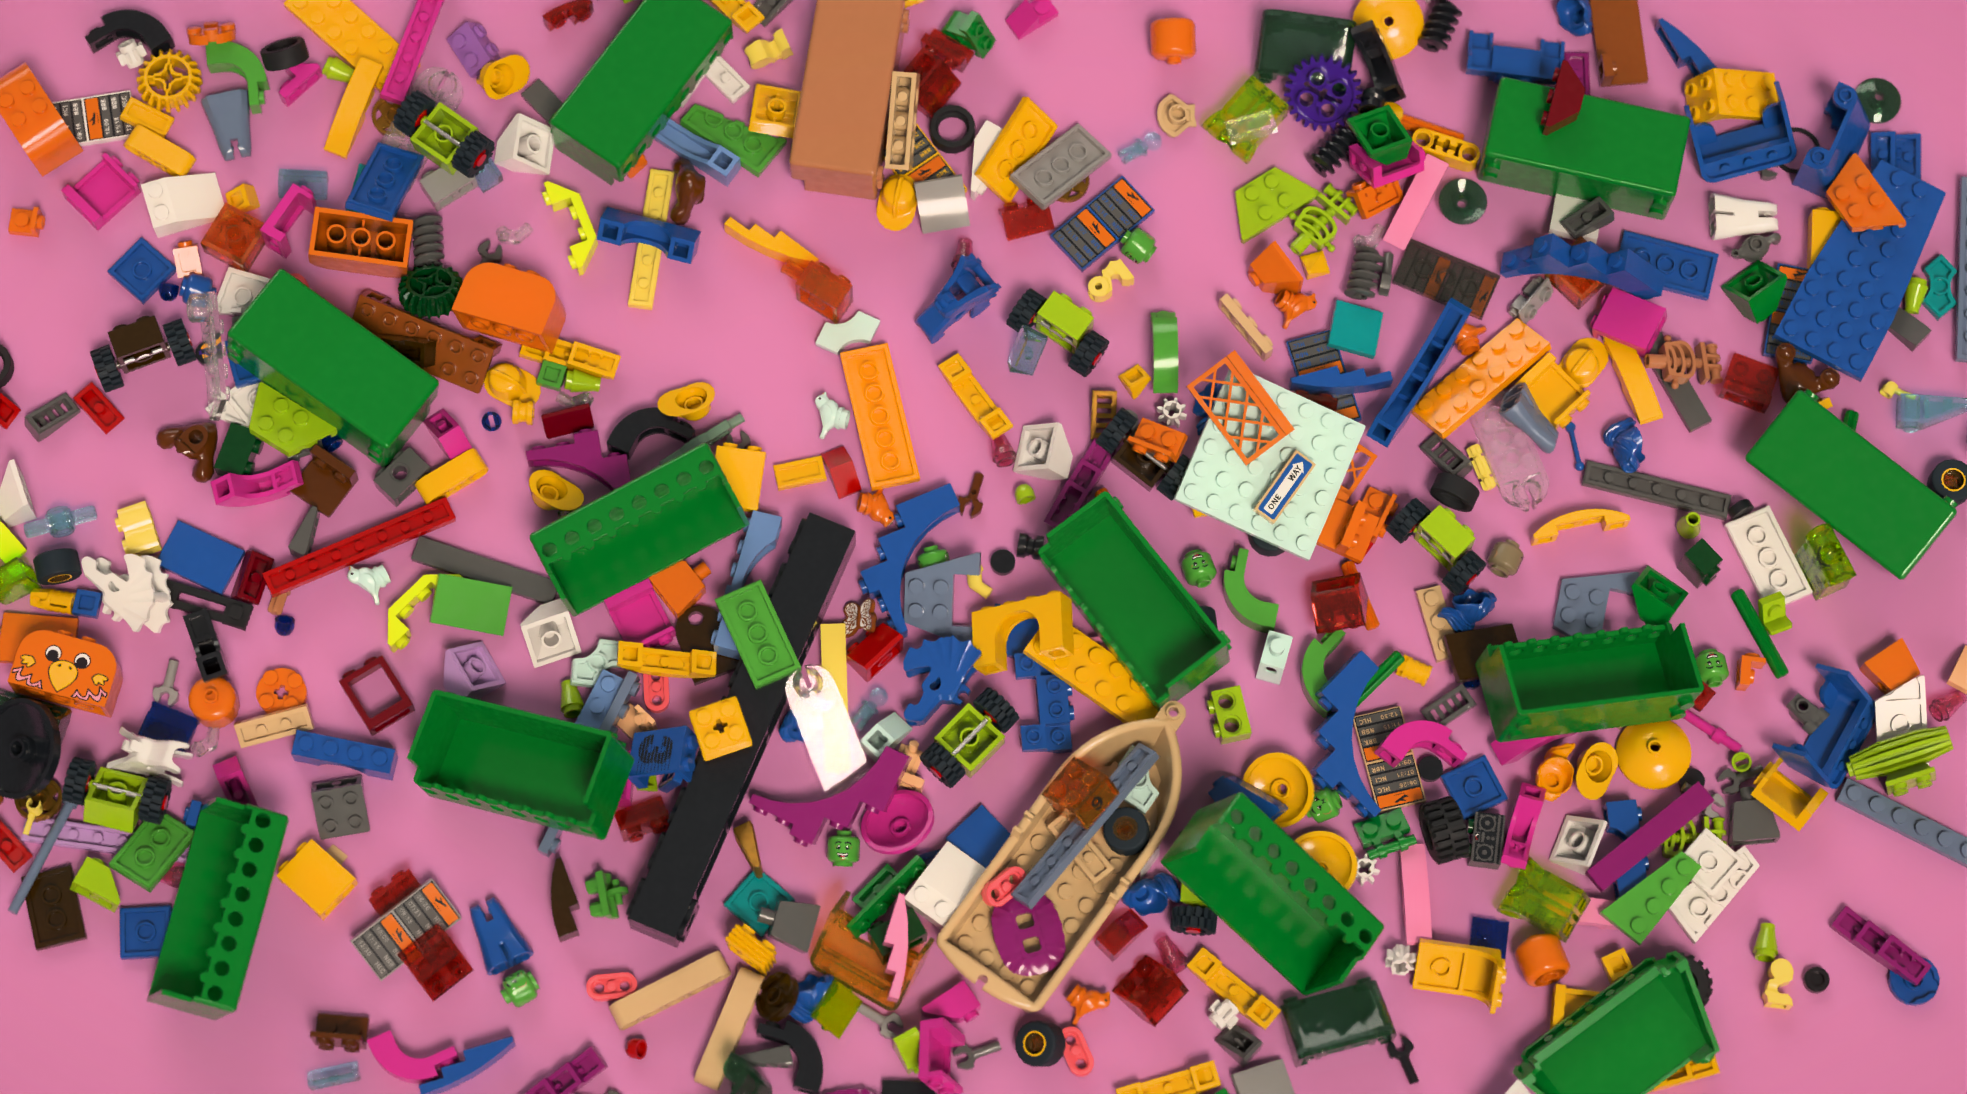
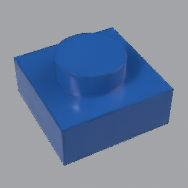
[72,589,103,619]
[183,800,203,830]

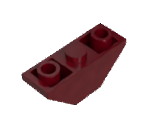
[1540,60,1586,136]

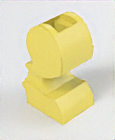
[744,28,794,69]
[1088,259,1134,302]
[1761,958,1793,1010]

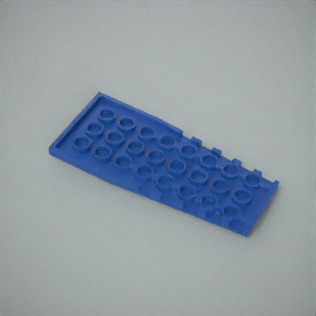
[1773,160,1946,382]

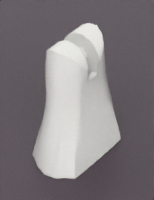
[1708,193,1778,240]

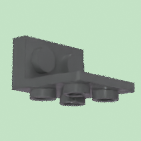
[311,775,370,840]

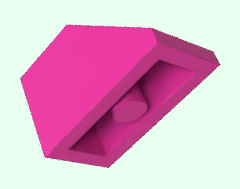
[423,409,472,460]
[213,756,258,807]
[921,980,981,1024]

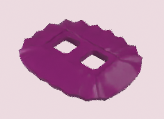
[991,895,1066,976]

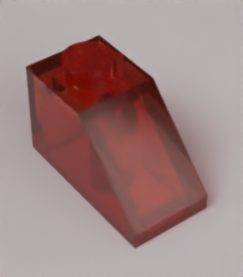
[1095,909,1149,962]

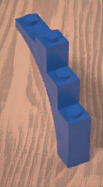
[1500,233,1665,300]
[1366,297,1472,447]
[858,483,960,638]
[1310,650,1381,819]

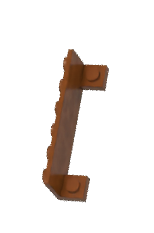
[1589,0,1649,87]
[352,289,502,394]

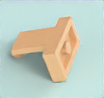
[617,703,658,741]
[898,740,925,793]

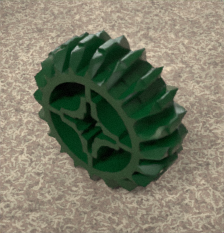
[398,263,463,320]

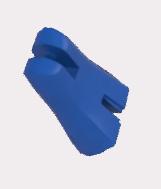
[470,897,534,975]

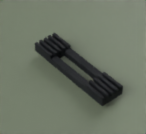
[166,579,254,631]

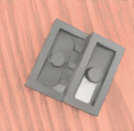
[914,174,970,234]
[1231,1059,1295,1094]

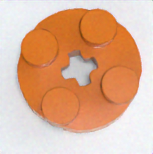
[187,21,236,45]
[256,668,308,714]

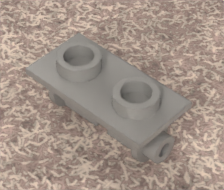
[1508,276,1554,324]

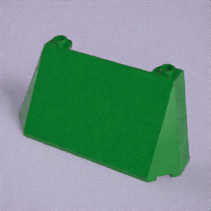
[1512,951,1720,1094]

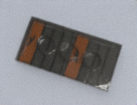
[1392,239,1500,320]

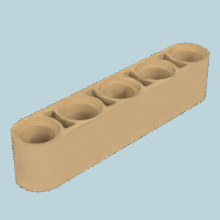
[609,951,732,1031]
[694,967,765,1091]

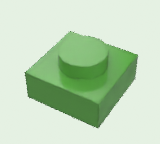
[536,360,568,392]

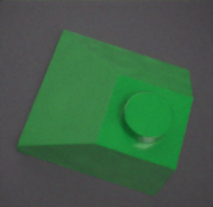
[1346,105,1413,165]
[1721,260,1787,324]
[1631,565,1689,626]

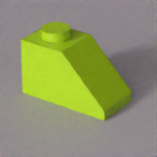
[70,856,120,913]
[893,1026,920,1074]

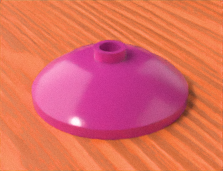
[861,790,934,855]

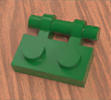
[1354,808,1417,860]

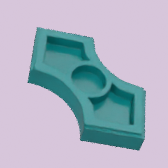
[1922,254,1958,321]

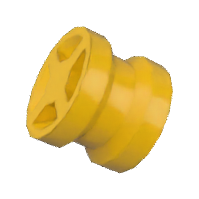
[512,400,535,425]

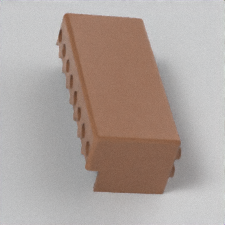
[789,0,910,200]

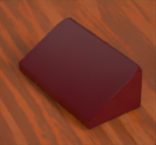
[541,403,594,439]
[231,550,274,605]

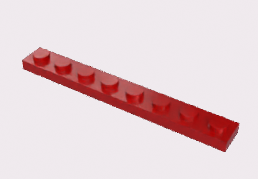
[262,497,456,598]

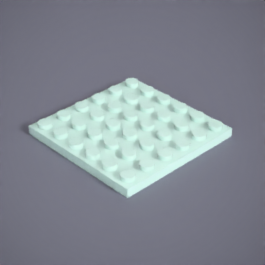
[1173,370,1366,561]

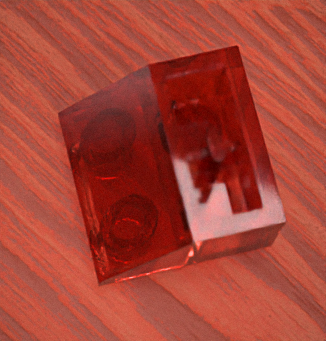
[903,47,961,119]
[1311,572,1368,634]
[397,923,473,1002]
[1112,955,1189,1027]

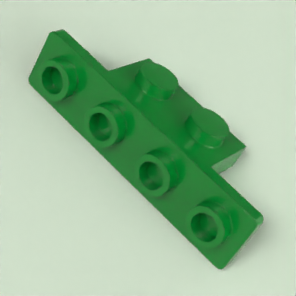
[846,855,927,938]

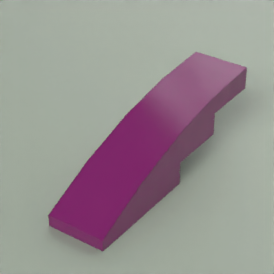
[1044,438,1117,528]
[1829,906,1932,986]
[525,1046,608,1094]

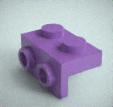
[446,22,501,78]

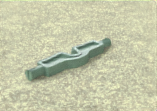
[647,413,745,472]

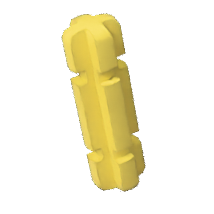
[1467,444,1496,491]

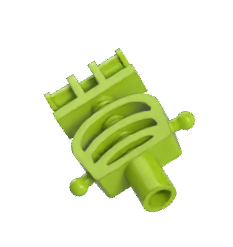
[1289,183,1359,256]
[1661,817,1727,859]

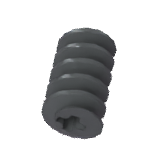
[413,215,445,268]
[1344,245,1385,300]

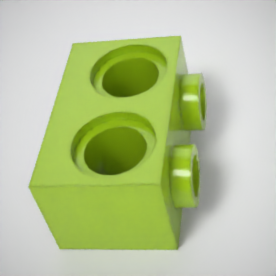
[1206,685,1252,745]

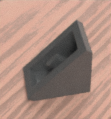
[1215,1024,1263,1068]

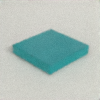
[1326,300,1383,359]
[723,871,795,938]

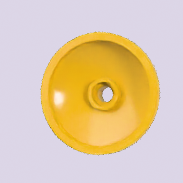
[1352,0,1424,59]
[1616,721,1691,790]
[1243,752,1314,828]
[1294,831,1358,891]

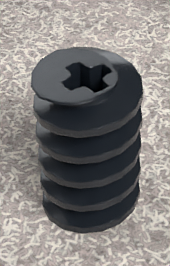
[1418,0,1462,52]
[1308,127,1361,178]

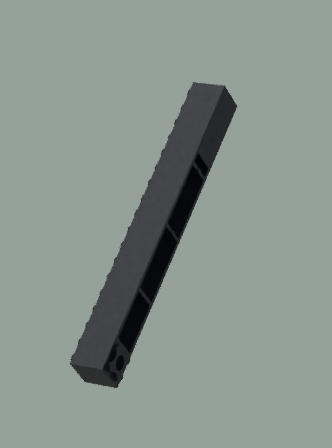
[626,512,856,948]

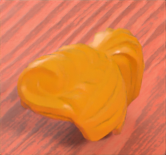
[1535,743,1576,801]

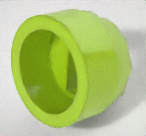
[1015,484,1036,504]
[1731,752,1752,772]

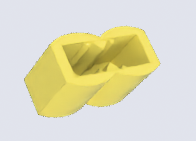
[115,501,162,556]

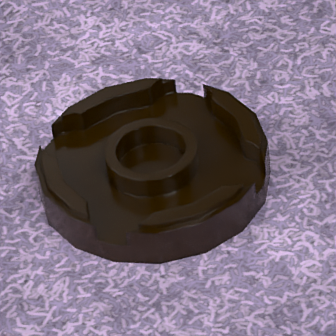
[756,972,799,1022]

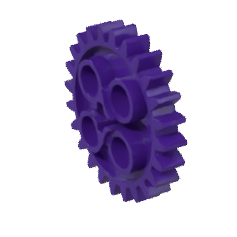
[1284,53,1363,132]

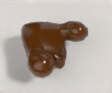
[670,158,706,225]
[1775,343,1840,403]
[156,422,218,483]

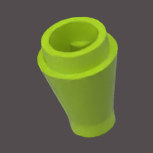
[322,56,354,83]
[1904,277,1929,314]
[564,369,601,393]
[1676,512,1701,539]
[560,679,585,718]
[1753,923,1778,962]

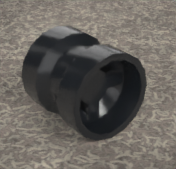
[1358,87,1386,115]
[1016,533,1044,561]

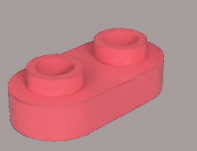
[643,674,670,713]
[982,867,1026,907]
[586,972,638,1002]
[1062,1027,1094,1077]

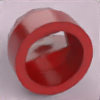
[625,1038,647,1060]

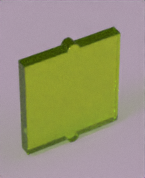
[810,979,863,1039]

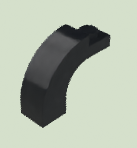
[85,10,175,57]
[1350,20,1406,103]
[607,407,696,460]
[183,608,229,683]
[756,1020,824,1094]

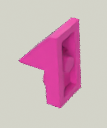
[1005,0,1058,40]
[278,63,323,107]

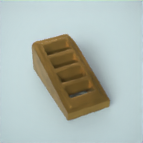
[1091,390,1117,440]
[733,821,763,879]

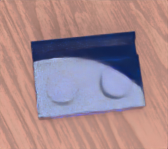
[138,701,200,752]
[1469,917,1509,959]

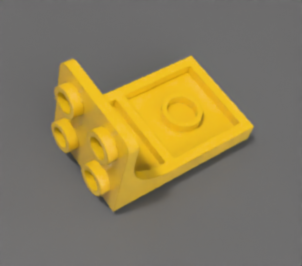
[1684,68,1778,125]
[1412,938,1507,1014]

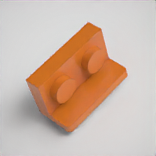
[1345,180,1404,219]
[1127,417,1188,463]
[1362,486,1399,544]

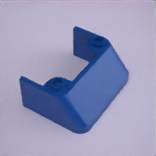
[1684,81,1797,183]
[1772,663,1875,789]

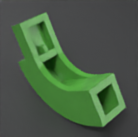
[206,42,270,114]
[1151,311,1178,393]
[1222,548,1279,633]
[1300,627,1346,719]

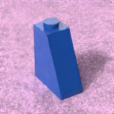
[1208,776,1289,821]

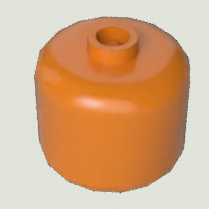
[1150,18,1196,65]
[188,678,240,729]
[1515,933,1571,987]

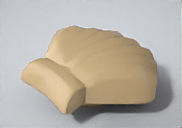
[1157,94,1197,138]

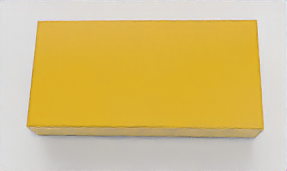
[120,97,175,139]
[773,455,827,491]

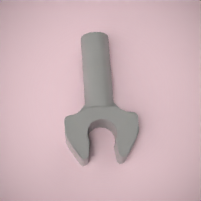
[153,660,179,708]
[1681,782,1726,818]
[857,1003,903,1039]

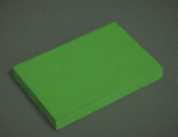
[429,573,512,636]
[109,813,194,893]

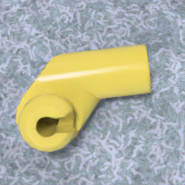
[967,565,993,599]

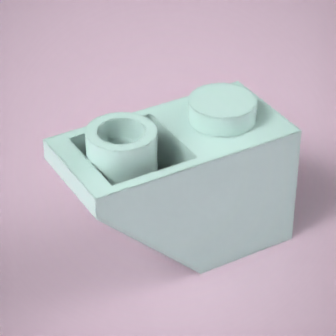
[860,712,913,763]

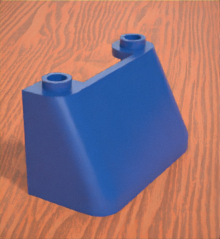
[1792,82,1870,199]

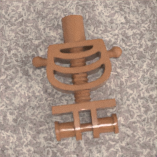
[1644,335,1723,389]

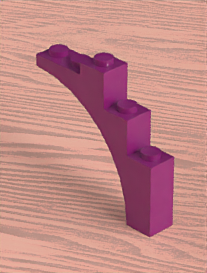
[526,429,631,491]
[748,746,912,847]

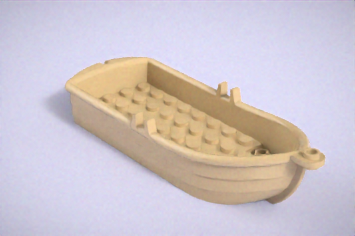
[937,701,1186,1013]

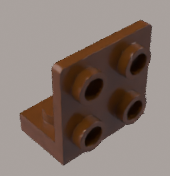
[290,444,359,517]
[310,1013,370,1053]

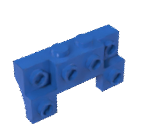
[1466,30,1565,85]
[1014,653,1075,753]

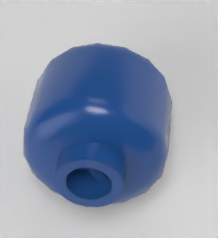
[179,273,217,308]

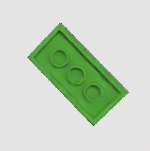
[715,579,802,690]

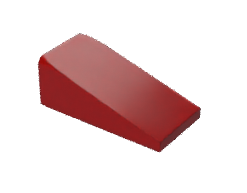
[73,382,125,435]
[0,820,33,873]

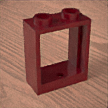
[339,655,415,736]

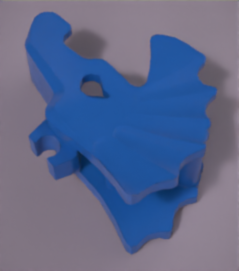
[915,252,1002,344]
[903,635,982,726]

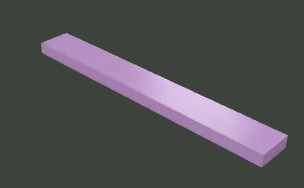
[21,819,190,864]

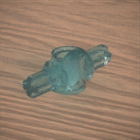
[24,506,97,538]

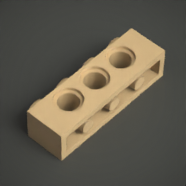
[885,71,920,171]

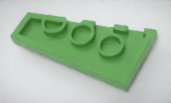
[680,104,787,177]
[1599,851,1702,946]

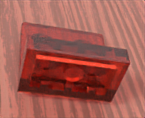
[1718,353,1778,414]
[614,796,669,843]

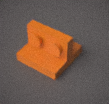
[1316,498,1379,564]

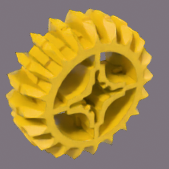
[136,49,203,114]

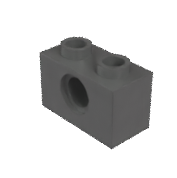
[373,447,431,507]

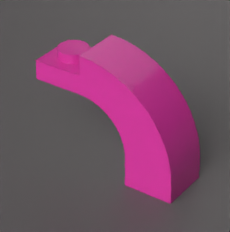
[211,460,304,507]
[1374,720,1468,768]
[1490,733,1576,766]
[1501,782,1546,870]
[367,1030,460,1084]

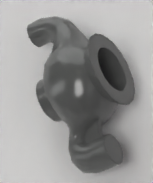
[1731,233,1781,263]

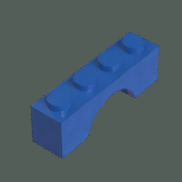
[597,207,701,264]
[291,730,398,781]
[1603,799,1649,901]

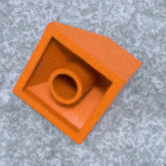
[1248,241,1304,294]

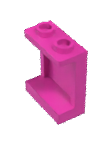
[1349,141,1426,188]
[61,152,141,231]
[260,183,317,258]
[1590,287,1667,358]
[604,578,676,648]
[918,1017,965,1094]

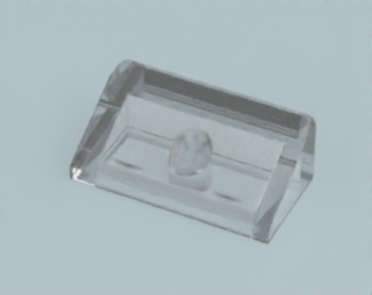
[1224,109,1278,145]

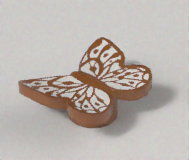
[842,598,877,638]

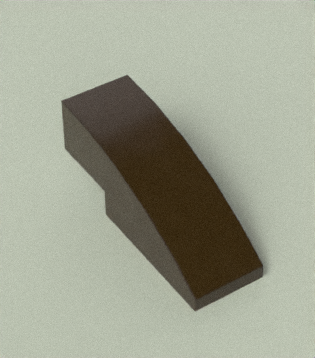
[375,334,436,368]
[551,857,580,943]

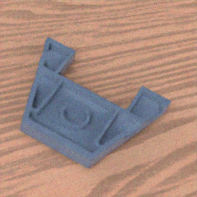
[904,552,981,645]
[1552,572,1639,642]

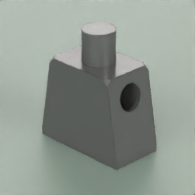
[1728,786,1780,847]
[757,901,821,953]

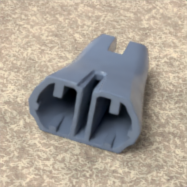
[201,89,251,161]
[1499,382,1559,453]

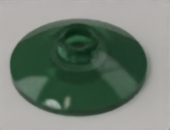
[1855,78,1901,124]
[1439,178,1487,225]

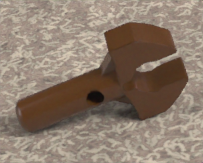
[958,472,984,519]

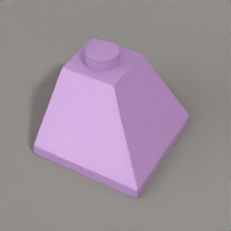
[443,641,506,700]

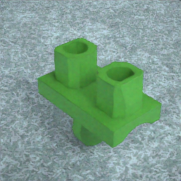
[585,870,629,920]

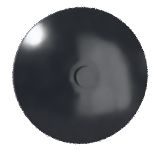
[0,698,61,800]

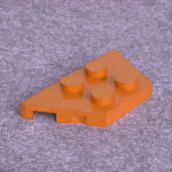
[1826,153,1906,232]

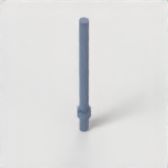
[8,801,78,915]

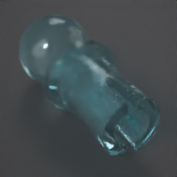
[1118,132,1162,164]
[849,687,888,731]

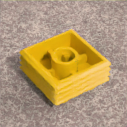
[748,84,801,139]
[689,696,752,761]
[725,923,777,976]

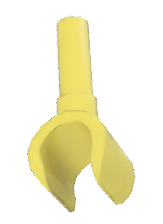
[1880,381,1916,401]
[23,798,43,835]

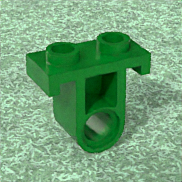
[941,10,996,59]

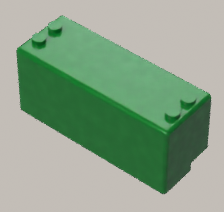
[549,0,733,186]
[1477,77,1690,220]
[227,269,439,467]
[1745,388,1958,580]
[529,443,750,617]
[1038,491,1232,712]
[1475,622,1704,742]
[407,690,634,840]
[1161,792,1384,995]
[147,797,289,1020]

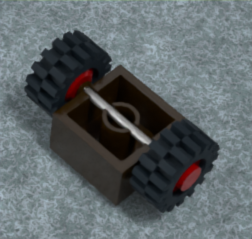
[90,315,197,393]
[1095,407,1190,501]

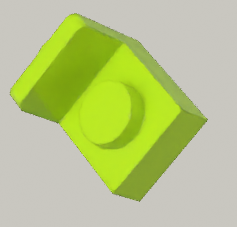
[1758,591,1792,635]

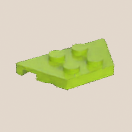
[1234,167,1320,244]
[249,382,338,457]

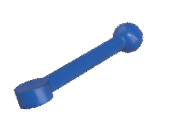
[1565,422,1584,471]

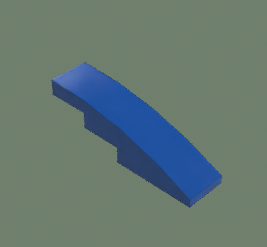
[1654,18,1717,77]
[1289,366,1393,395]
[419,1036,516,1094]

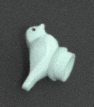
[815,392,850,439]
[347,565,391,606]

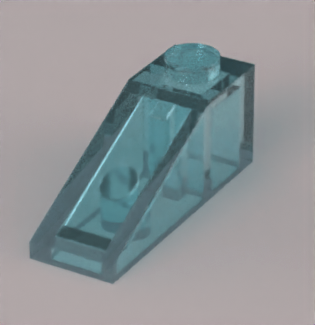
[1896,393,1967,433]

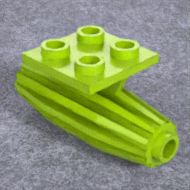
[1845,726,1953,797]

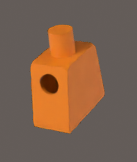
[649,560,711,620]
[1859,638,1920,695]

